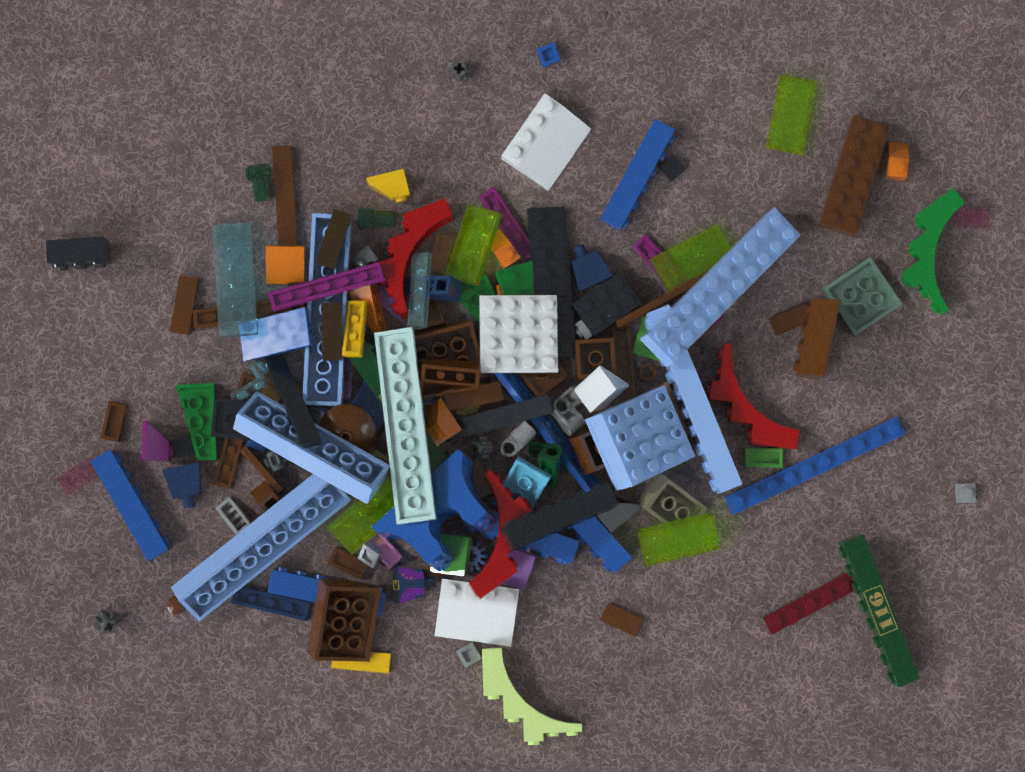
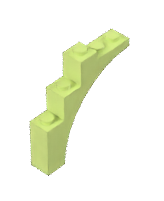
[482,648,582,745]

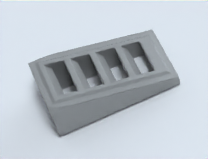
[215,496,252,535]

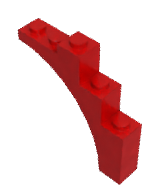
[380,198,454,319]
[705,343,799,450]
[468,470,532,600]

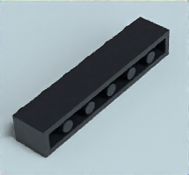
[501,483,618,552]

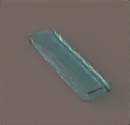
[407,252,432,329]

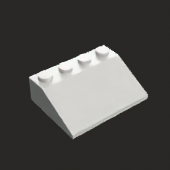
[501,94,591,191]
[435,579,519,647]

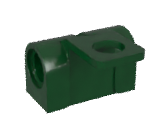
[529,440,562,488]

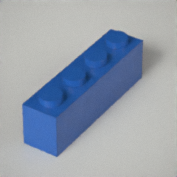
[568,517,632,573]

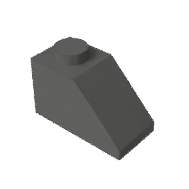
[597,503,641,533]

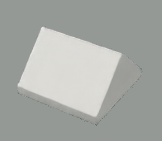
[574,366,629,413]

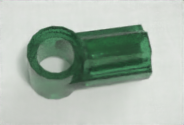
[246,163,271,202]
[357,208,395,229]

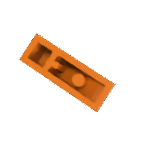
[348,284,387,334]

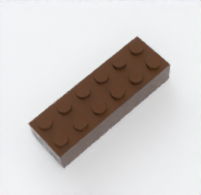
[817,115,890,237]

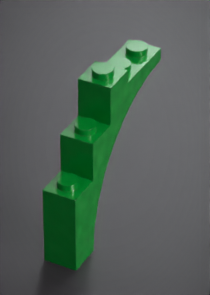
[900,188,965,316]

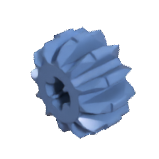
[469,540,488,572]

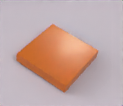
[266,245,305,284]

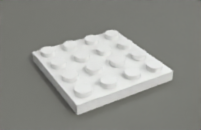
[479,295,558,373]

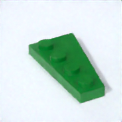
[495,261,534,295]
[460,275,496,324]
[176,383,217,461]

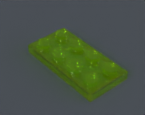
[765,74,817,156]
[444,205,502,286]
[650,224,731,292]
[327,477,394,555]
[637,512,720,567]

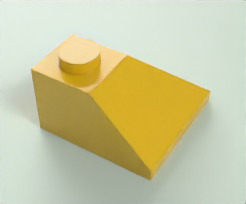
[366,169,410,203]

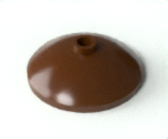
[319,403,376,452]

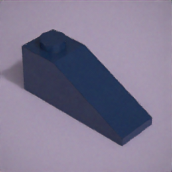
[405,275,463,301]

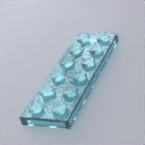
[212,222,258,338]

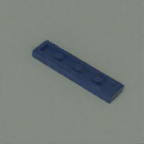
[231,586,311,621]

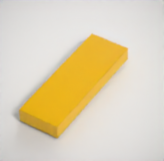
[342,301,368,357]
[331,652,391,673]

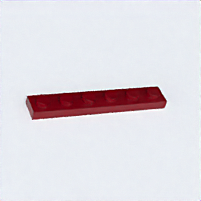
[762,573,854,635]

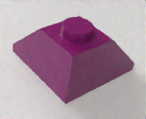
[142,421,174,461]

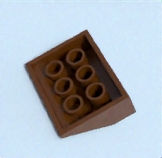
[793,299,841,380]
[414,318,486,378]
[307,579,382,662]

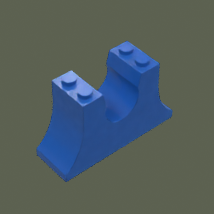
[372,449,497,572]

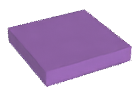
[503,549,536,591]

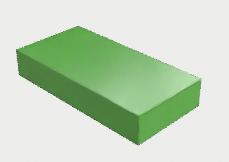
[744,448,783,468]

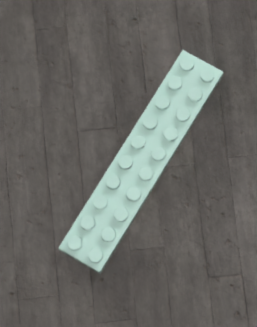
[374,327,436,525]

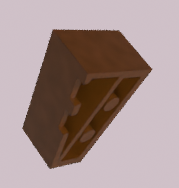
[420,357,481,400]

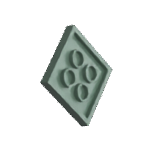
[822,257,903,336]

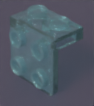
[230,358,270,400]

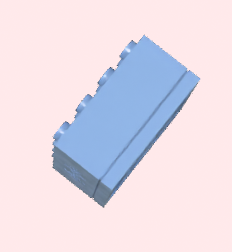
[585,385,695,491]

